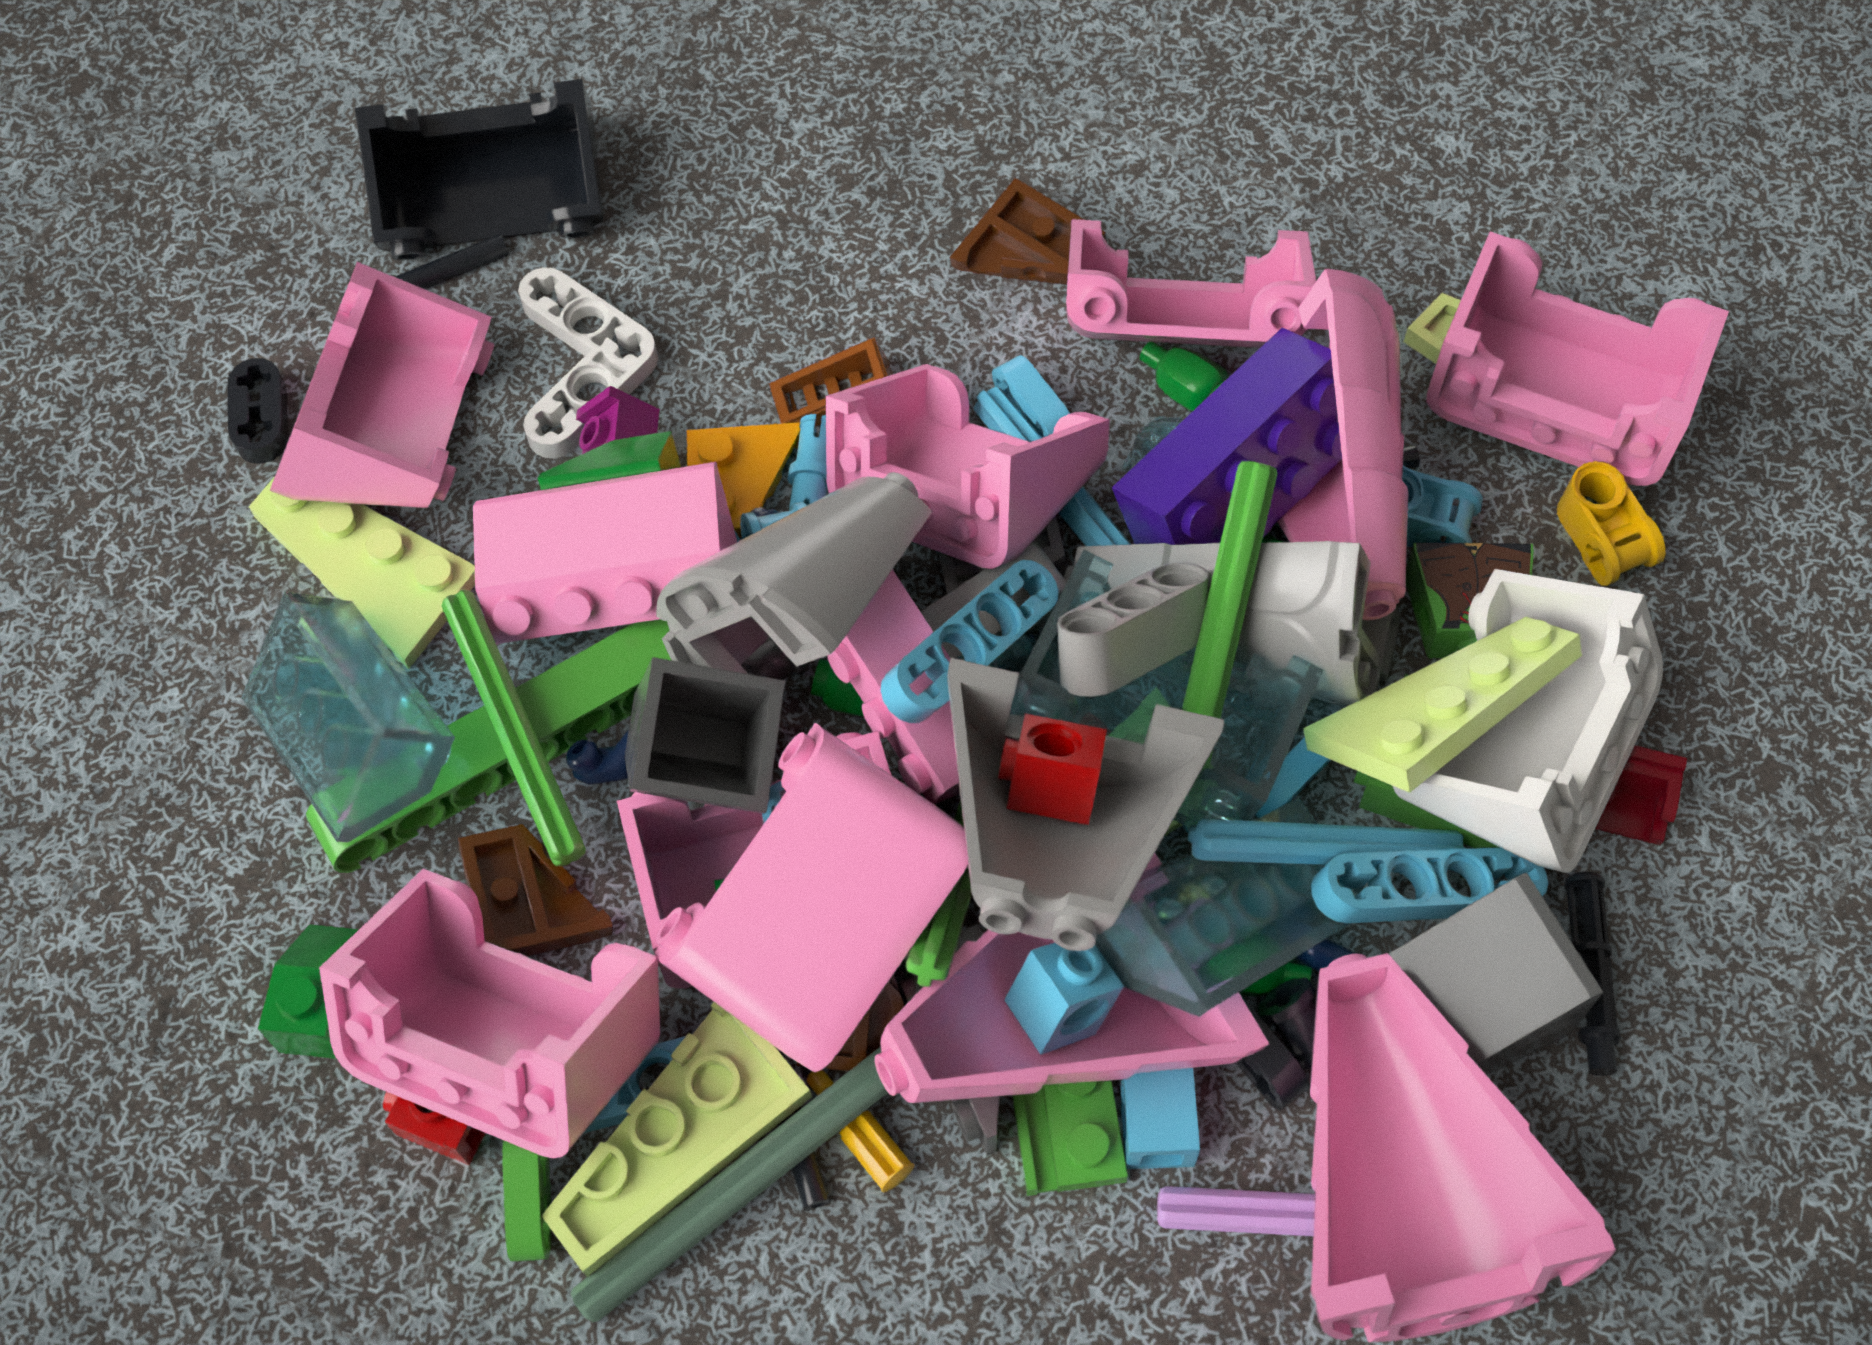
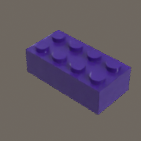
[1112,327,1342,545]

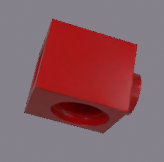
[998,713,1107,825]

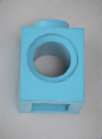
[1004,942,1124,1055]
[1120,1068,1200,1169]

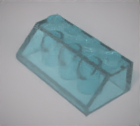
[241,591,455,842]
[1095,797,1364,1017]

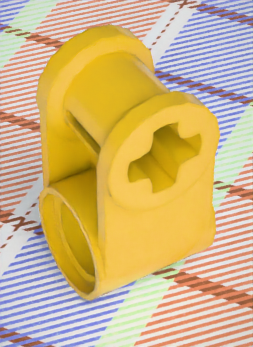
[1557,461,1666,586]

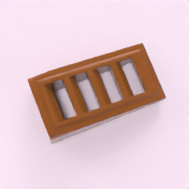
[769,337,893,427]

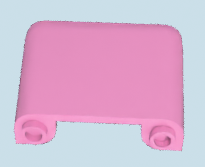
[1066,219,1316,348]
[270,262,494,508]
[826,364,1110,569]
[654,723,968,1072]

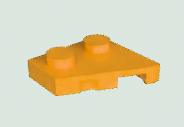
[687,422,800,538]

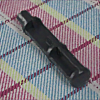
[1564,871,1621,1076]

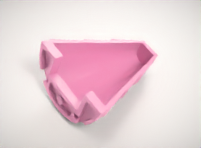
[1278,269,1408,620]
[875,853,1269,1103]
[1310,953,1616,1342]

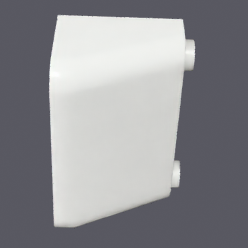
[1393,569,1663,873]

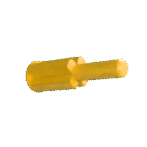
[807,1069,915,1192]

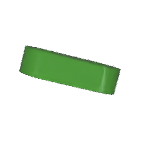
[502,1140,551,1262]

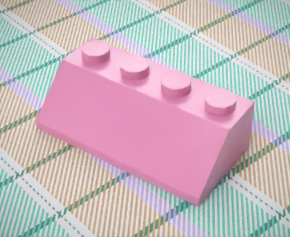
[473,462,737,644]
[827,569,960,805]

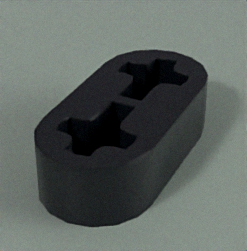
[227,358,288,464]
[1235,993,1309,1111]

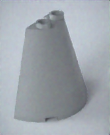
[656,472,933,674]
[947,658,1225,951]

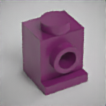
[576,385,660,454]

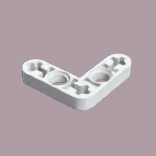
[518,268,658,458]

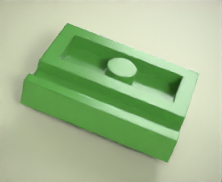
[1012,1080,1128,1196]

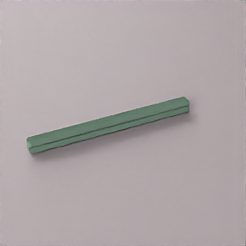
[570,1047,888,1322]

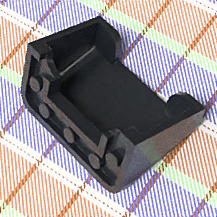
[354,79,604,260]

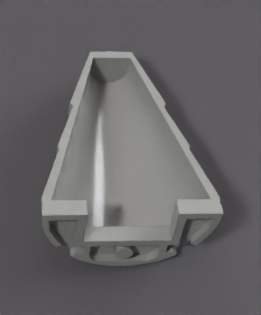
[1064,541,1401,706]

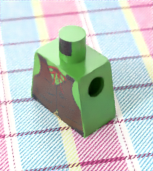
[1406,543,1534,658]

